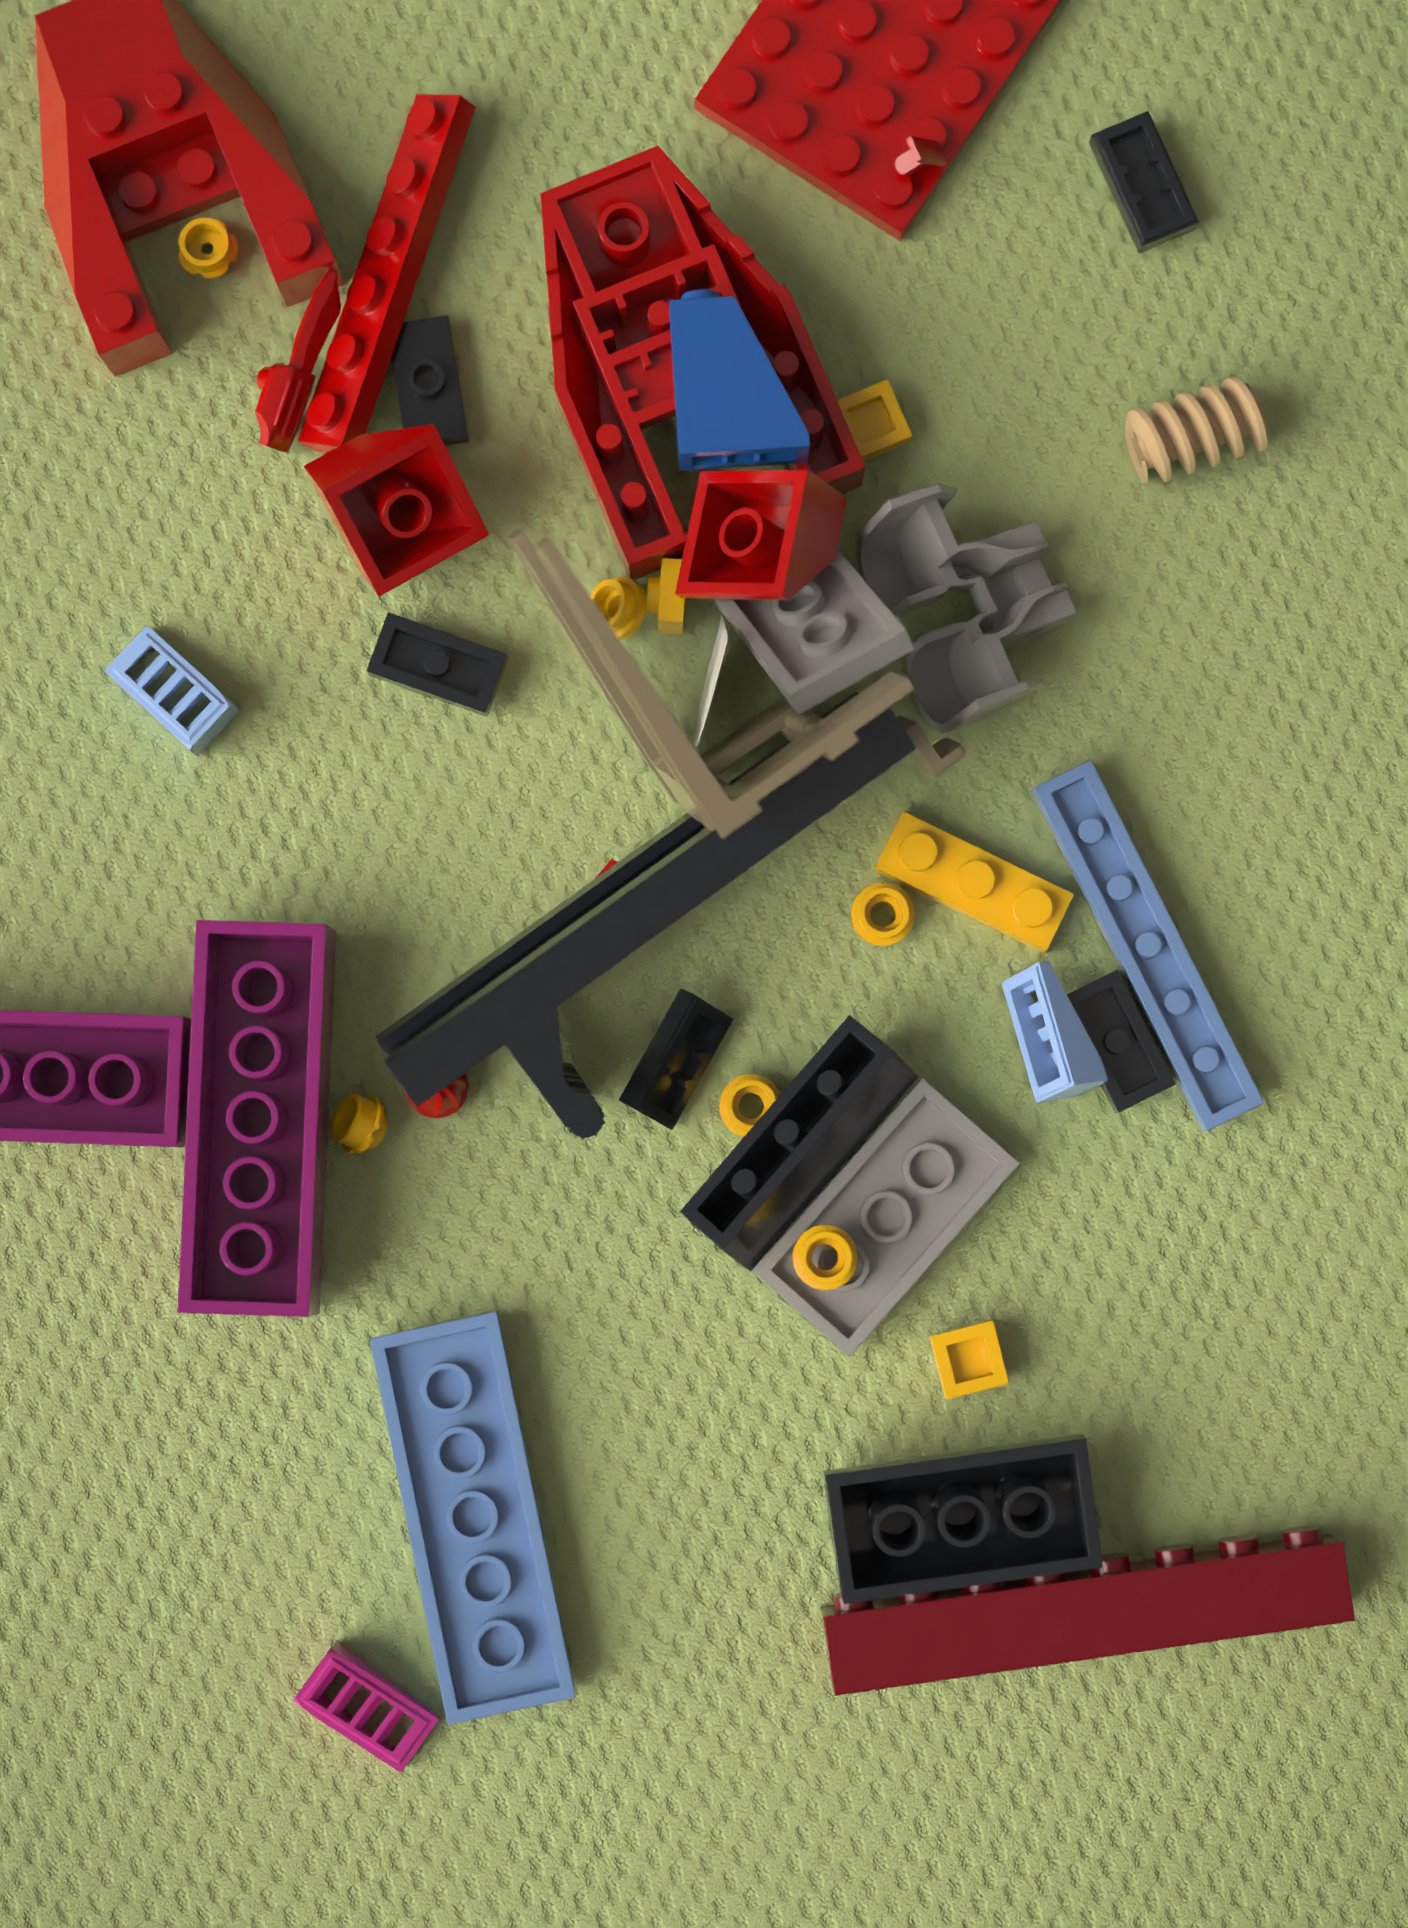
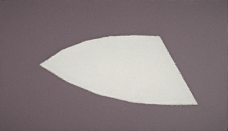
[692,614,728,750]

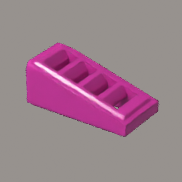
[293,1640,440,1773]

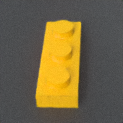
[874,811,1074,953]

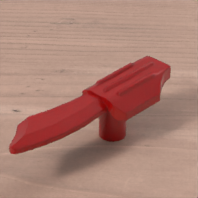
[255,269,342,454]

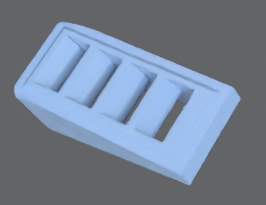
[104,625,240,757]
[1002,961,1109,1103]

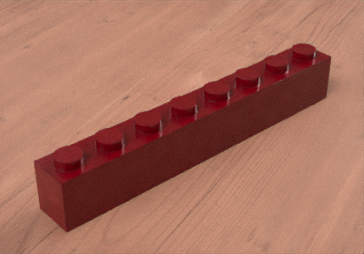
[821,1526,1355,1696]

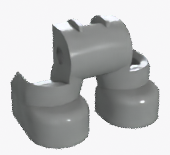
[856,483,1077,733]

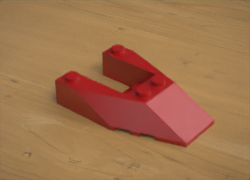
[35,0,345,377]
[540,145,866,580]

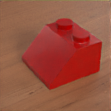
[304,424,489,597]
[675,470,847,600]

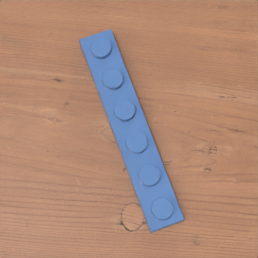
[1031,760,1264,1132]

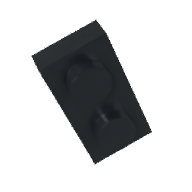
[366,612,509,717]
[1067,970,1176,1113]

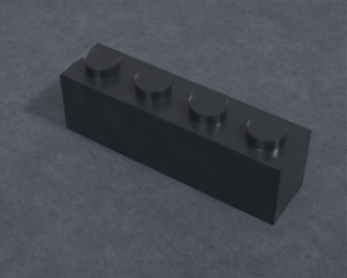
[680,1015,918,1272]

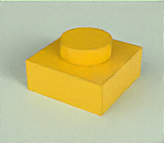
[837,379,913,462]
[646,558,686,635]
[929,1319,1009,1400]

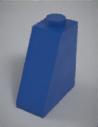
[669,289,810,471]

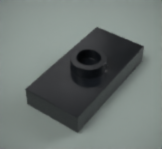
[1088,111,1199,253]
[392,315,470,446]
[619,988,734,1130]

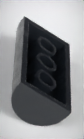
[823,1434,1103,1604]

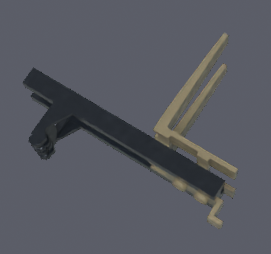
[376,530,965,1140]

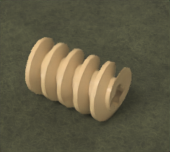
[1125,376,1268,485]

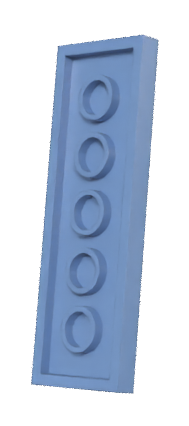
[370,1311,577,1725]

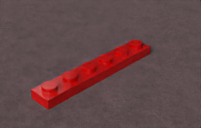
[298,94,476,453]

